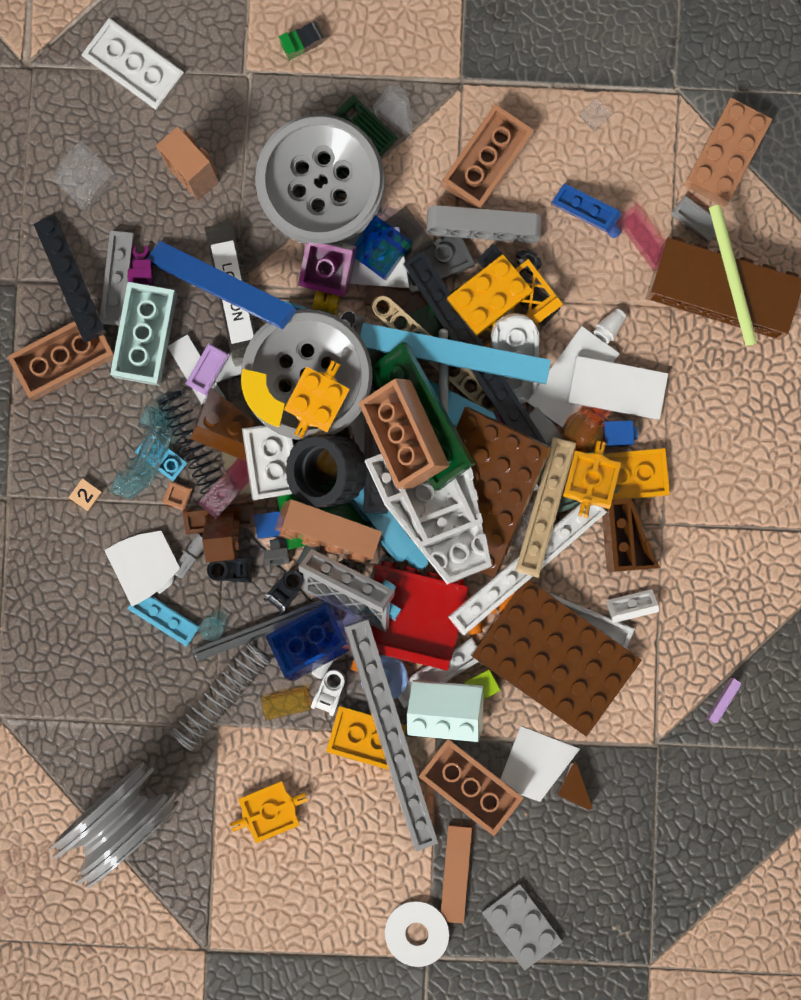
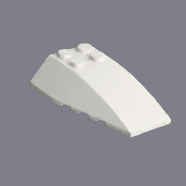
[365,454,492,584]

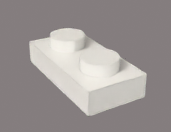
[606,589,659,623]

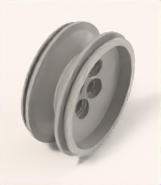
[255,114,385,244]
[241,309,372,440]
[49,762,180,889]

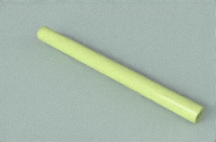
[709,205,757,346]

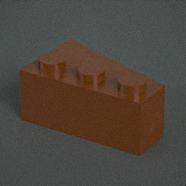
[190,387,260,462]
[602,499,660,572]
[202,512,241,563]

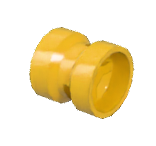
[312,290,340,316]

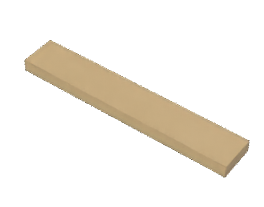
[516,437,576,578]

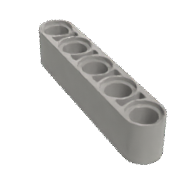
[426,206,541,243]

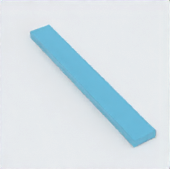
[360,323,551,384]

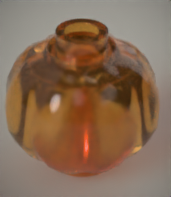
[563,410,605,453]

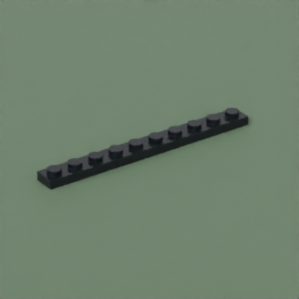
[403,251,548,445]

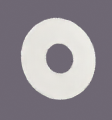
[385,902,449,967]

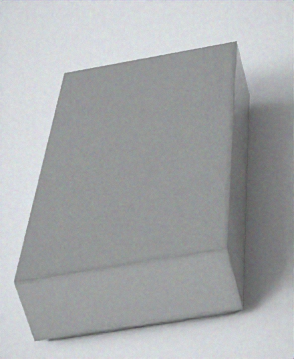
[670,195,715,243]

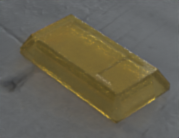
[260,687,312,721]

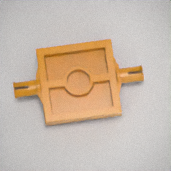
[284,360,350,439]
[563,441,621,518]
[230,781,308,844]

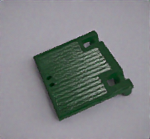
[303,95,398,198]

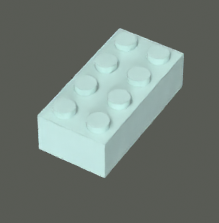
[110,282,177,386]

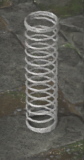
[170,643,271,751]

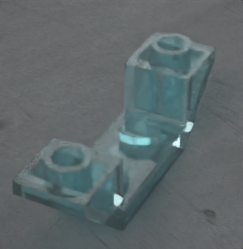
[109,405,171,500]

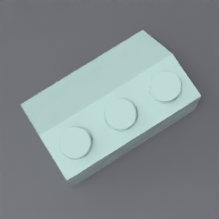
[407,680,483,742]

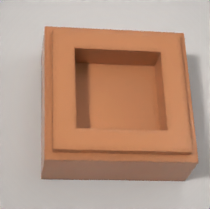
[162,481,193,510]

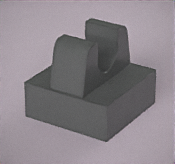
[263,539,290,567]

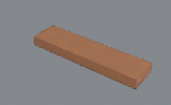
[441,825,472,924]

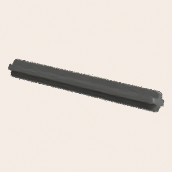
[193,599,327,661]

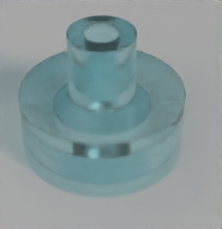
[199,617,224,641]

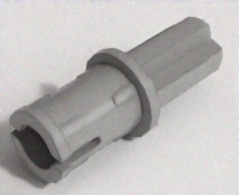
[175,533,203,578]

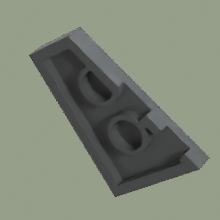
[407,236,475,295]

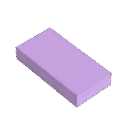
[185,343,230,396]
[706,678,741,723]

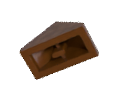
[556,761,593,810]

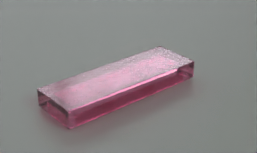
[617,206,663,272]
[198,458,250,518]

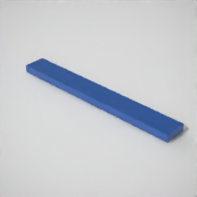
[147,241,297,330]

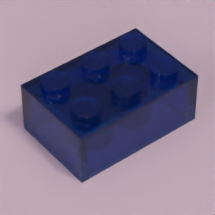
[265,602,351,682]

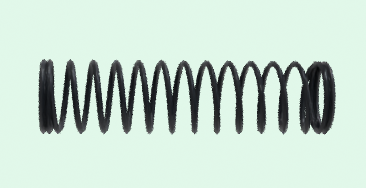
[157,389,233,507]

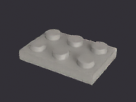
[481,883,562,971]

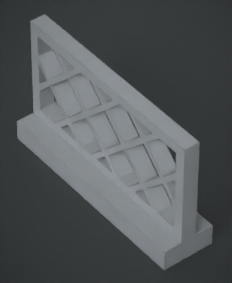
[299,549,395,632]

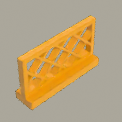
[484,259,563,348]

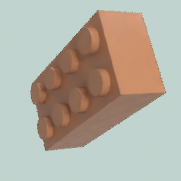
[683,98,772,207]
[441,104,534,209]
[156,126,219,201]
[7,321,114,401]
[359,379,450,489]
[274,499,382,563]
[418,739,524,836]

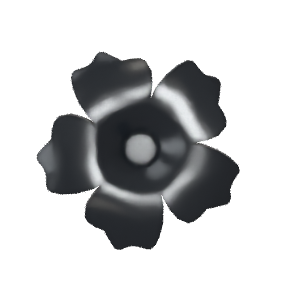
[516,249,542,276]

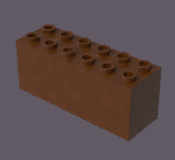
[645,236,801,340]

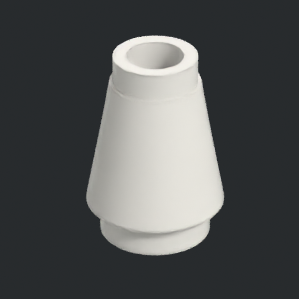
[594,309,627,344]

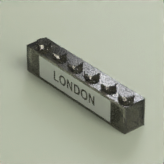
[204,221,260,367]

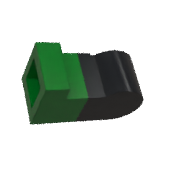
[278,21,326,61]

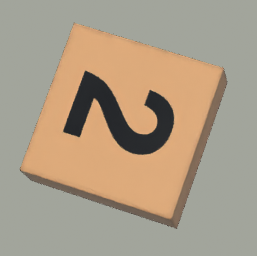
[68,478,103,512]

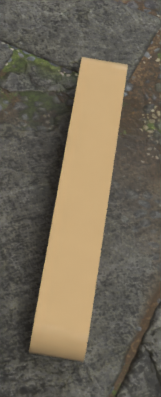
[371,296,495,412]

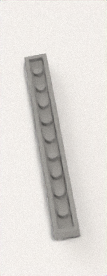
[344,619,438,851]

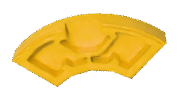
[241,369,285,427]

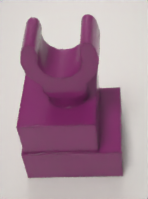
[127,245,154,286]

